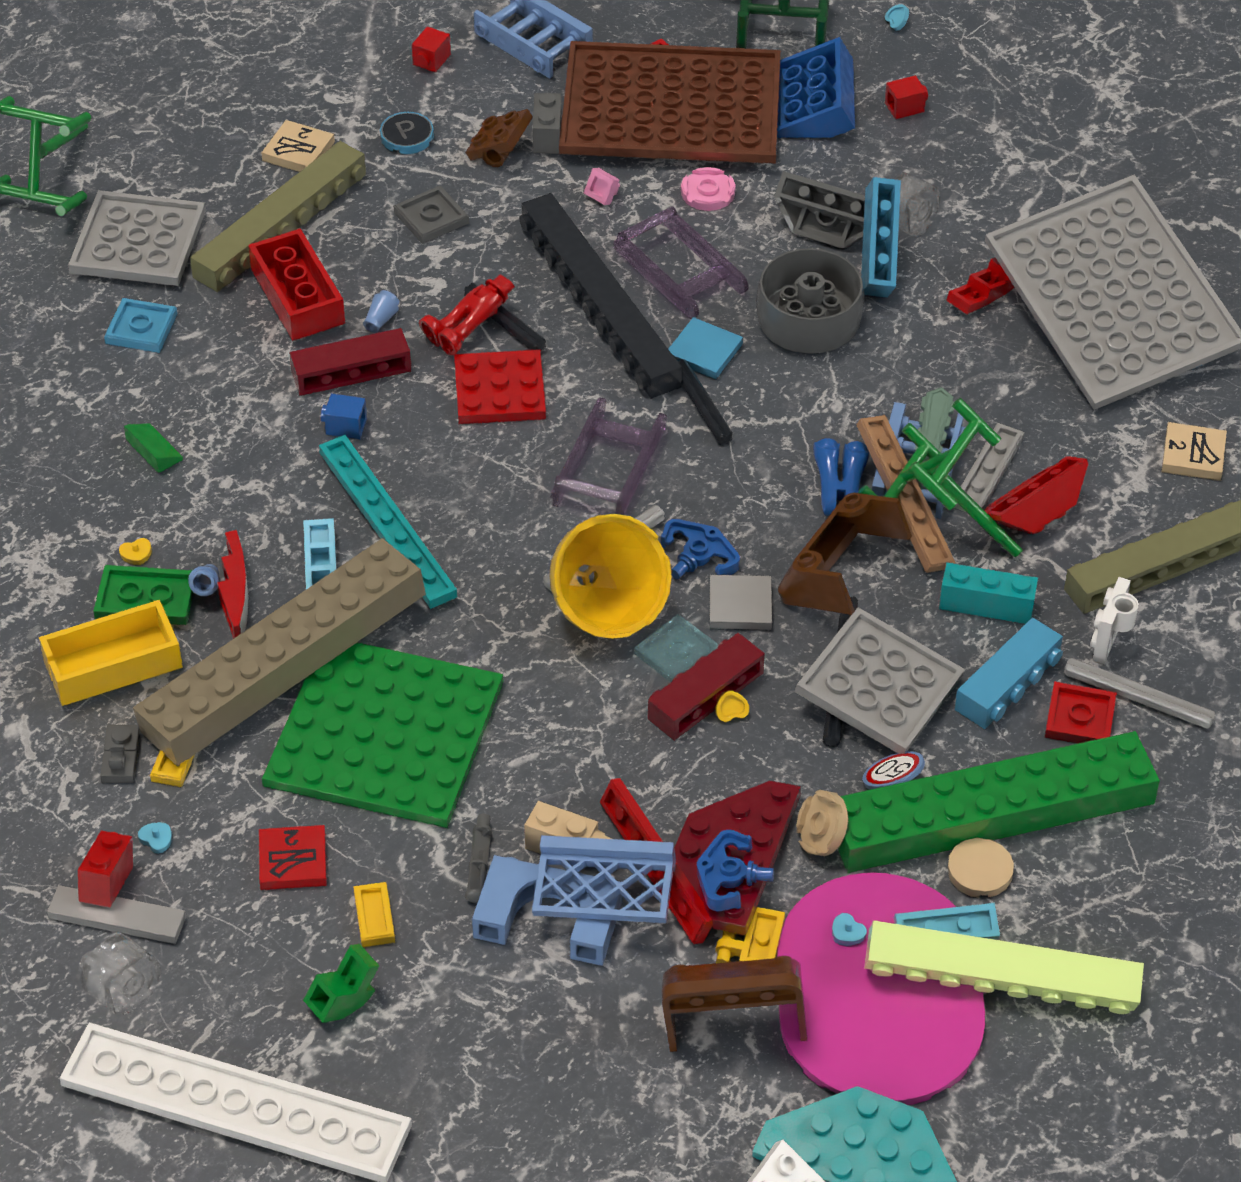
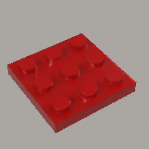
[454,349,546,424]

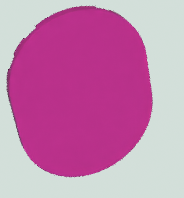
[777,873,985,1105]

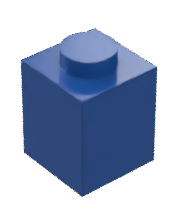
[321,393,367,439]

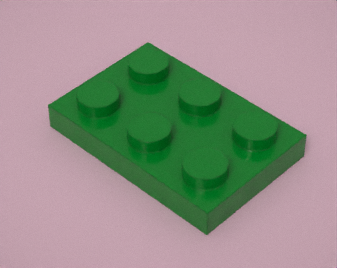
[93,565,194,625]

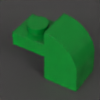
[303,944,379,1023]

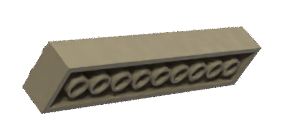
[133,538,426,767]

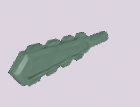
[915,387,954,489]

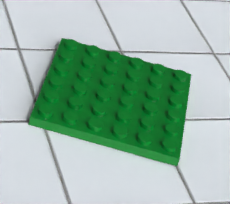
[262,642,504,828]

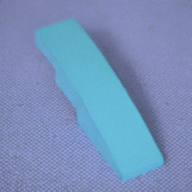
[303,518,337,589]

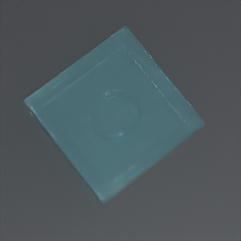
[634,614,719,682]

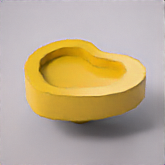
[119,538,152,565]
[716,691,749,722]

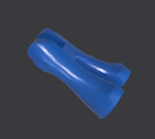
[813,438,870,516]

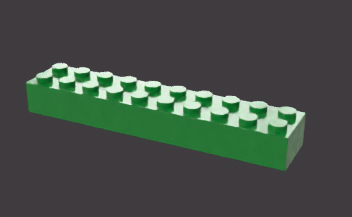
[838,731,1160,873]

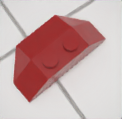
[984,456,1088,534]

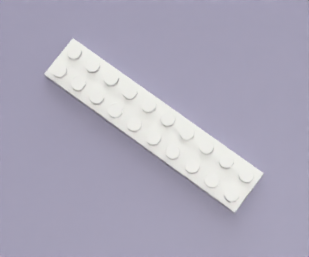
[59,1022,412,1182]

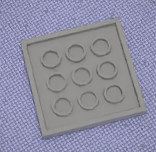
[68,190,206,286]
[794,607,965,754]

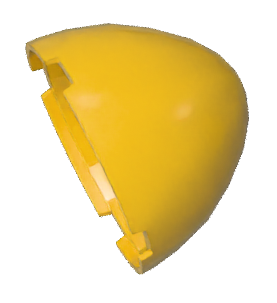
[549,514,672,639]

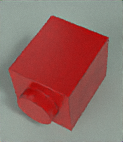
[412,26,451,73]
[885,75,928,119]

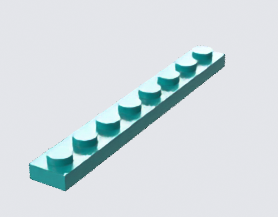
[319,435,458,609]

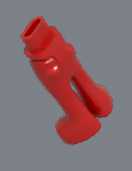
[419,274,515,355]

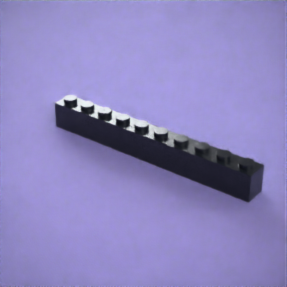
[519,193,682,399]

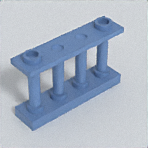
[474,0,593,79]
[872,402,966,519]

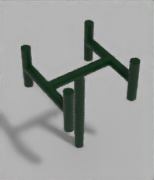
[736,0,829,49]

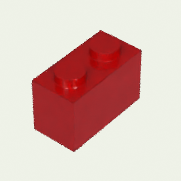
[78,830,133,908]

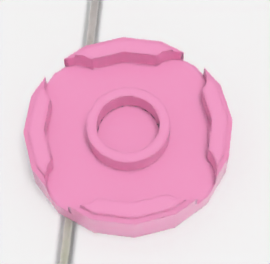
[681,167,736,211]

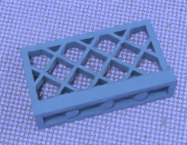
[532,835,676,923]

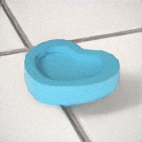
[885,4,909,31]
[138,822,172,854]
[832,913,867,946]

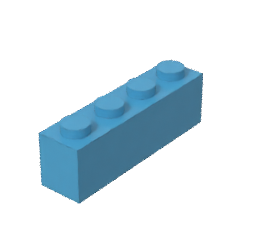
[861,177,901,298]
[954,617,1063,729]

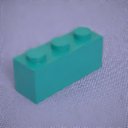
[939,562,1038,624]

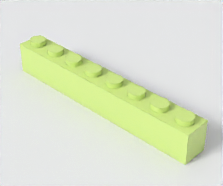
[864,920,1144,1014]

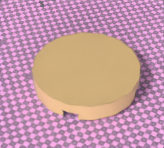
[796,790,848,856]
[948,838,1014,898]

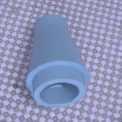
[363,290,399,333]
[188,564,219,596]

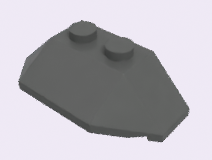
[774,171,865,250]

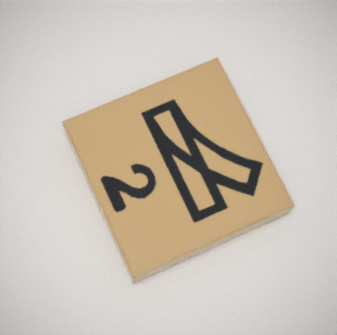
[261,120,335,172]
[1161,422,1227,481]

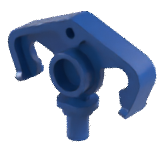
[661,519,740,579]
[697,830,774,911]

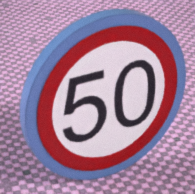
[862,751,925,790]

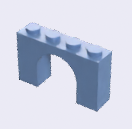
[472,855,623,966]

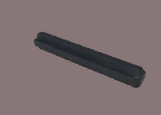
[464,283,546,351]
[678,359,733,445]

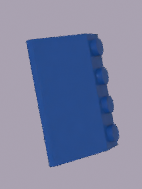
[777,37,855,138]

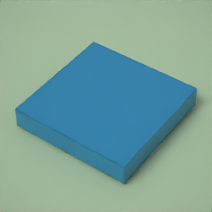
[104,298,178,353]
[669,317,743,379]

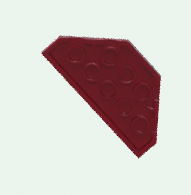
[674,780,801,935]

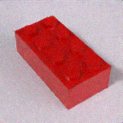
[248,228,345,341]

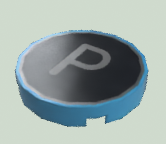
[380,112,434,154]

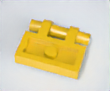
[715,907,785,963]

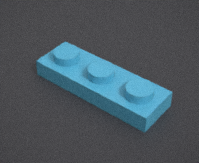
[893,903,1000,939]

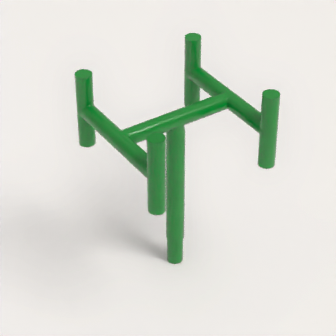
[0,96,91,216]
[858,398,1022,558]

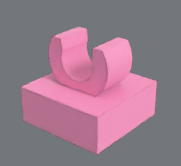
[584,168,620,205]

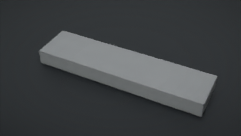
[954,423,1025,512]
[47,885,186,944]

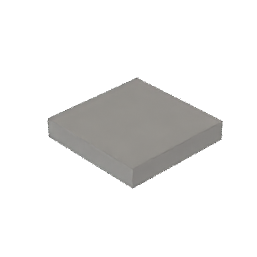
[710,575,772,630]

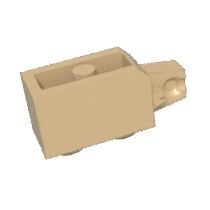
[524,801,612,854]

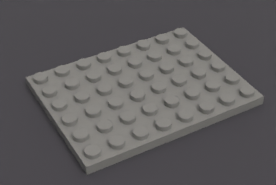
[985,174,1241,410]

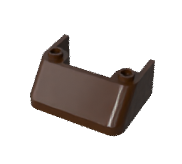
[778,492,912,615]
[662,956,807,1052]

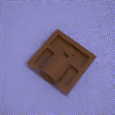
[465,109,533,167]

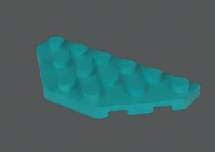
[752,1086,957,1182]

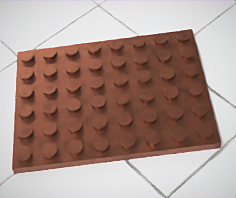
[559,41,781,164]

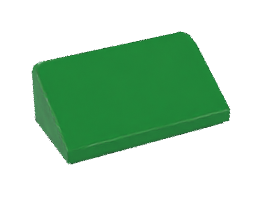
[124,423,183,473]

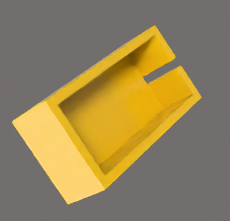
[39,600,183,706]

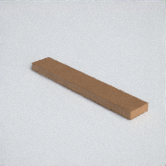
[856,415,956,573]

